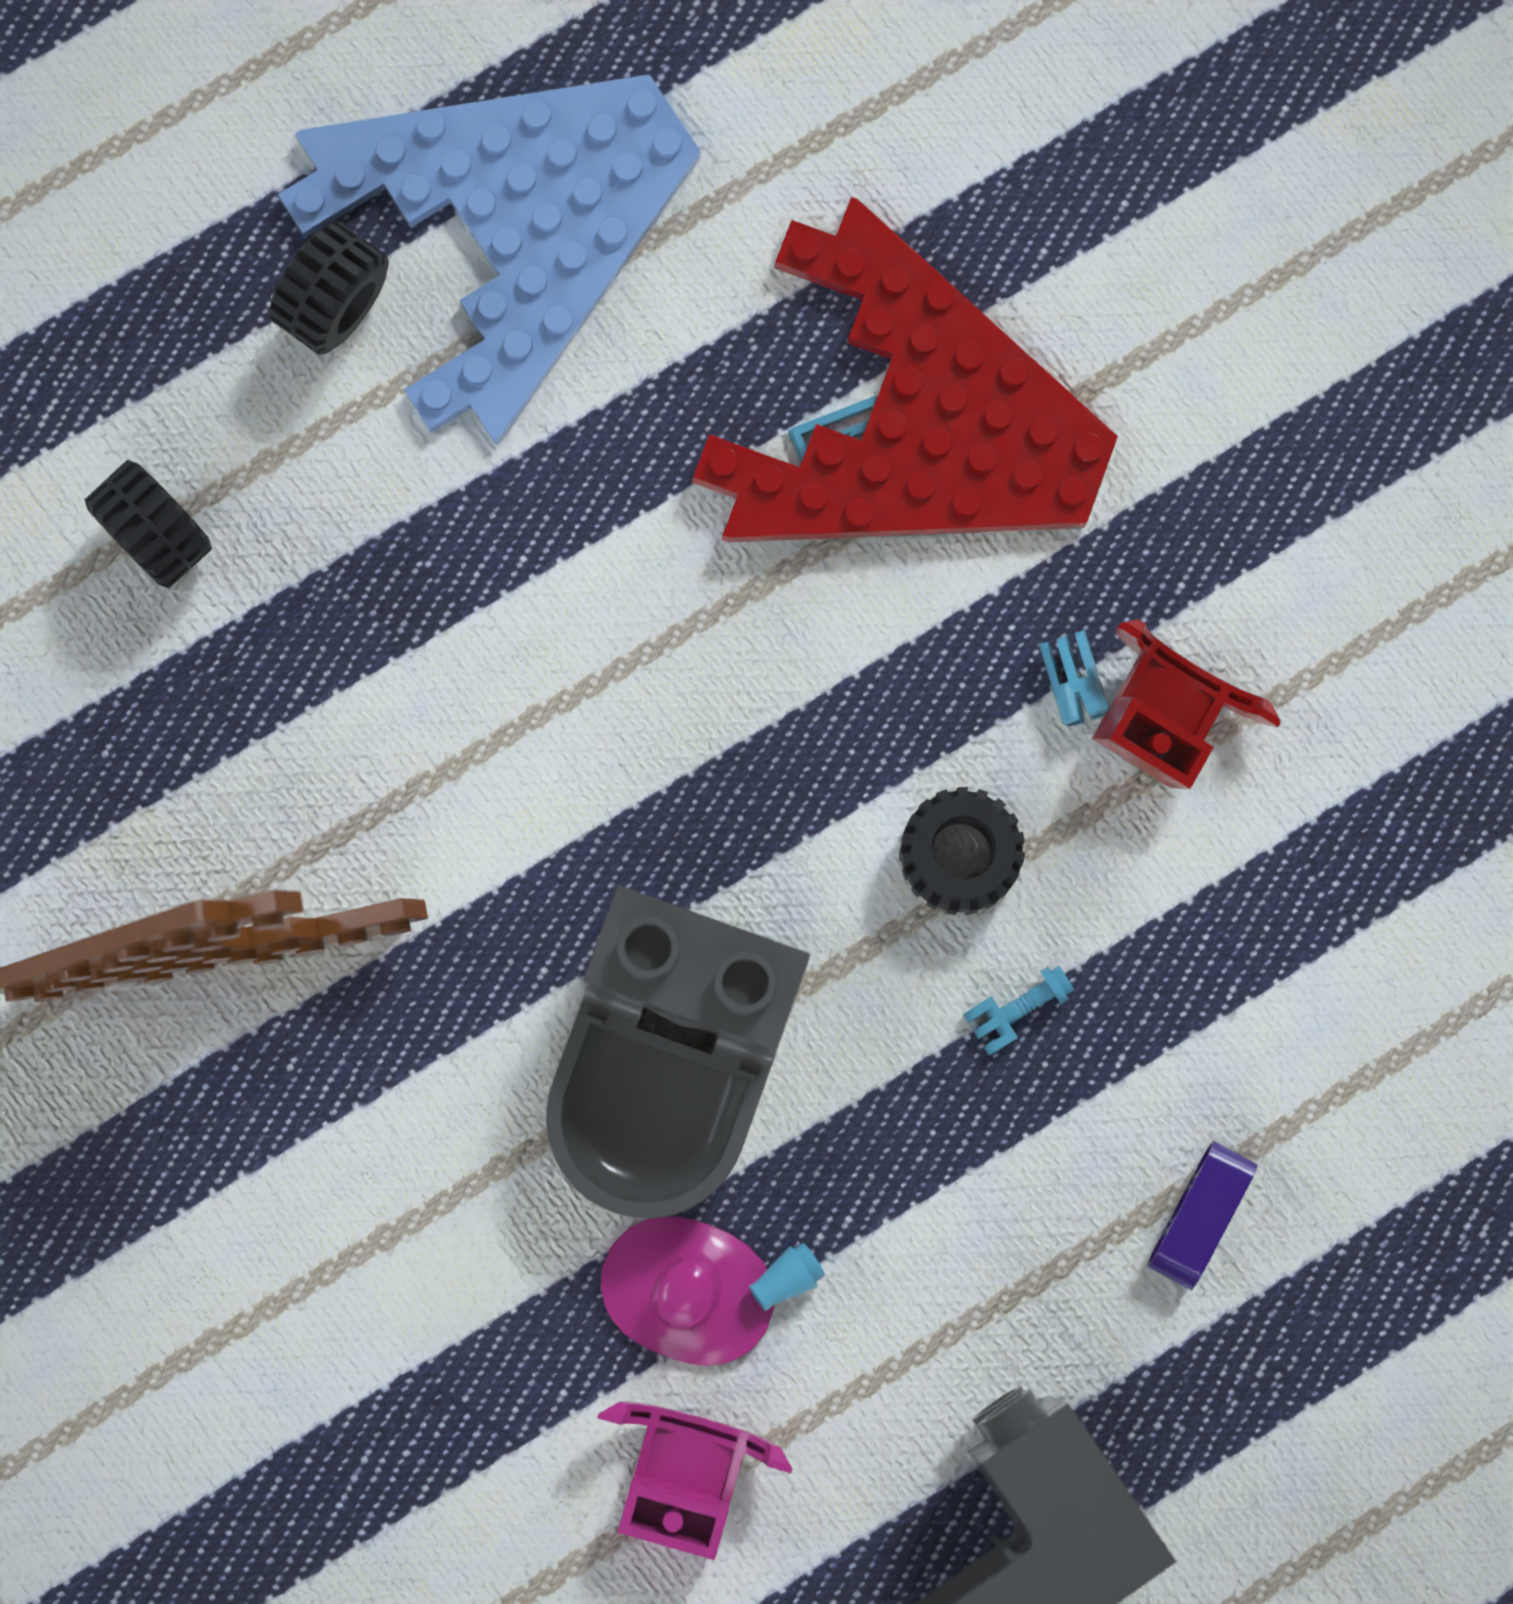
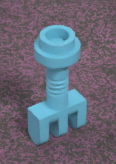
[963,965,1075,1056]

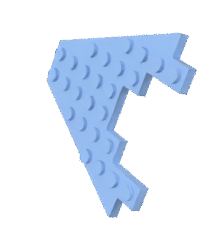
[278,74,701,445]

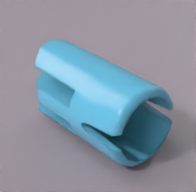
[1039,630,1109,726]

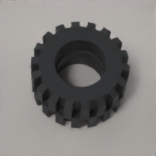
[269,222,389,355]
[84,459,212,589]
[899,787,1025,915]

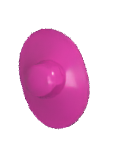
[601,1216,774,1366]

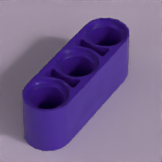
[1147,1140,1258,1291]

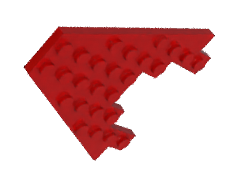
[692,196,1118,543]

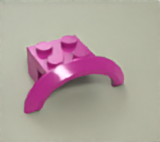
[597,1401,793,1560]

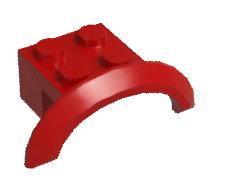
[1092,619,1281,789]

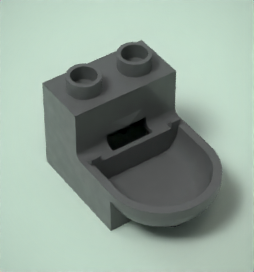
[546,885,811,1218]
[914,1385,1177,1604]

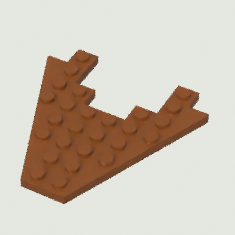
[0,890,428,1002]

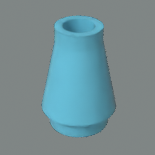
[748,1243,825,1311]

